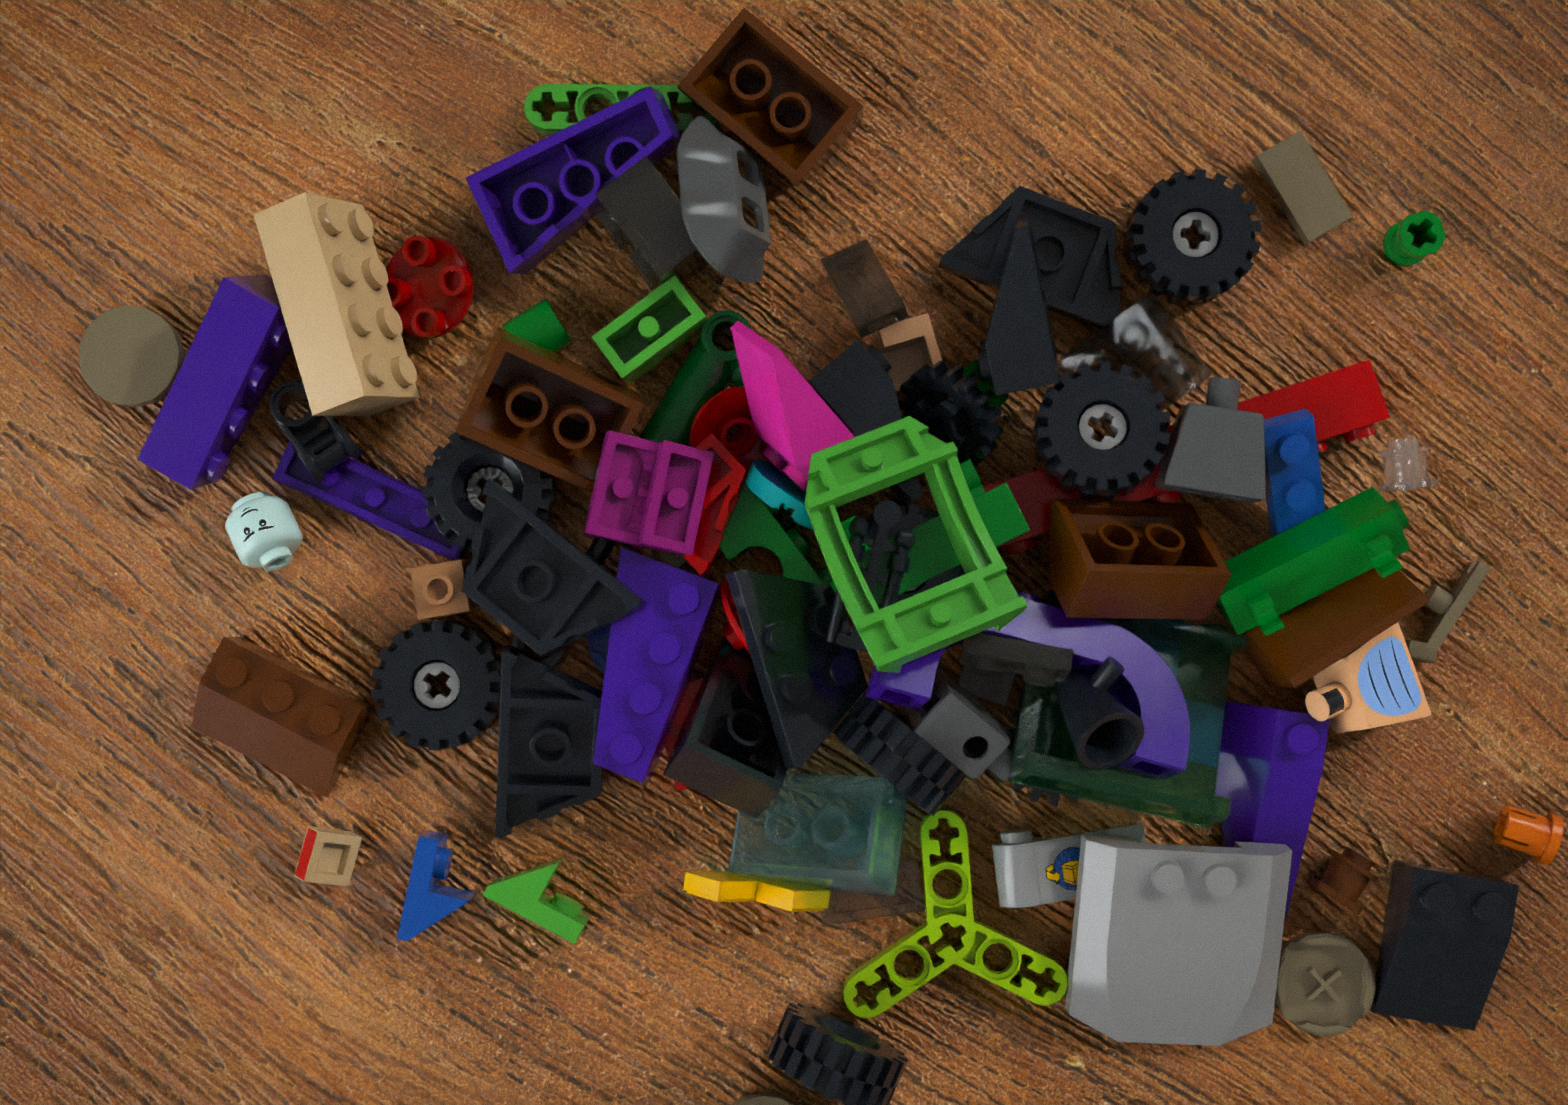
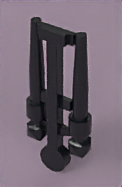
[826,500,916,652]

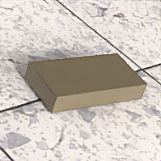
[1253,130,1353,246]

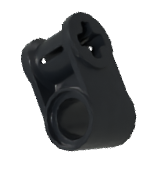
[270,381,362,484]

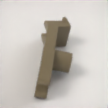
[1405,561,1490,664]

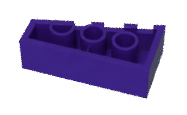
[466,86,682,274]
[138,274,292,490]

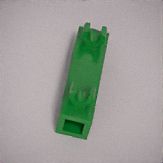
[829,459,1030,605]
[1217,487,1411,637]

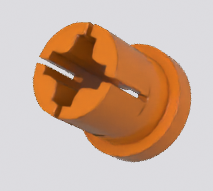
[1494,805,1564,866]

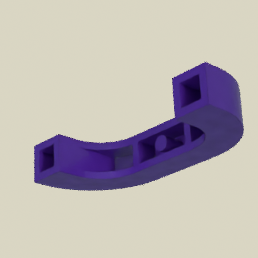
[866,592,1190,780]

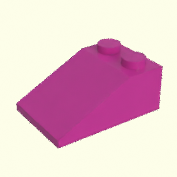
[731,321,855,493]

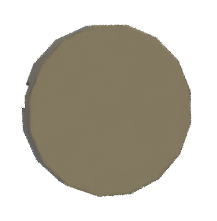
[78,305,185,408]
[1275,930,1376,1037]

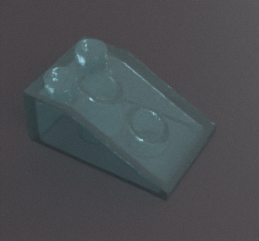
[728,773,907,895]

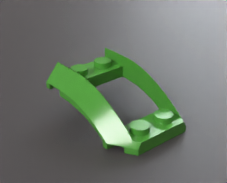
[804,416,1028,673]

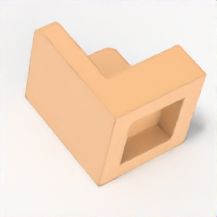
[876,313,942,392]

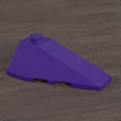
[1210,699,1329,917]

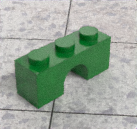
[720,484,833,586]

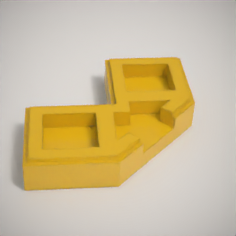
[683,872,831,912]

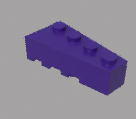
[593,547,721,783]

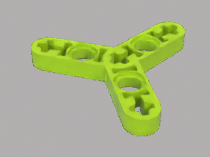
[843,808,1068,1018]

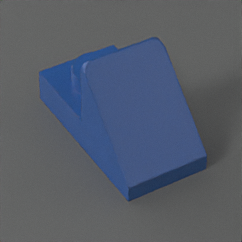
[397,830,477,941]

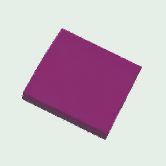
[583,430,714,556]

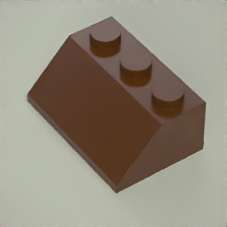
[678,8,863,187]
[456,327,644,493]
[1049,498,1232,620]
[1234,568,1429,688]
[192,637,376,797]

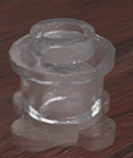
[1377,437,1439,493]

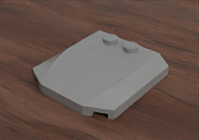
[1065,834,1292,1046]

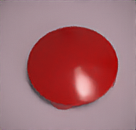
[386,236,473,339]

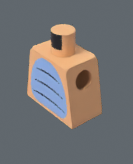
[1305,622,1432,733]

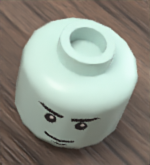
[225,492,303,571]

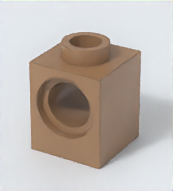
[410,559,480,620]

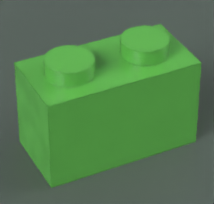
[591,275,707,386]

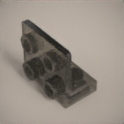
[1059,293,1212,438]

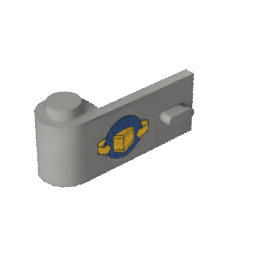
[992,823,1146,908]

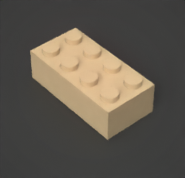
[253,192,420,416]

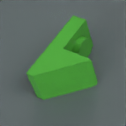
[483,857,590,944]

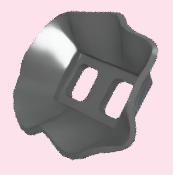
[677,115,771,283]

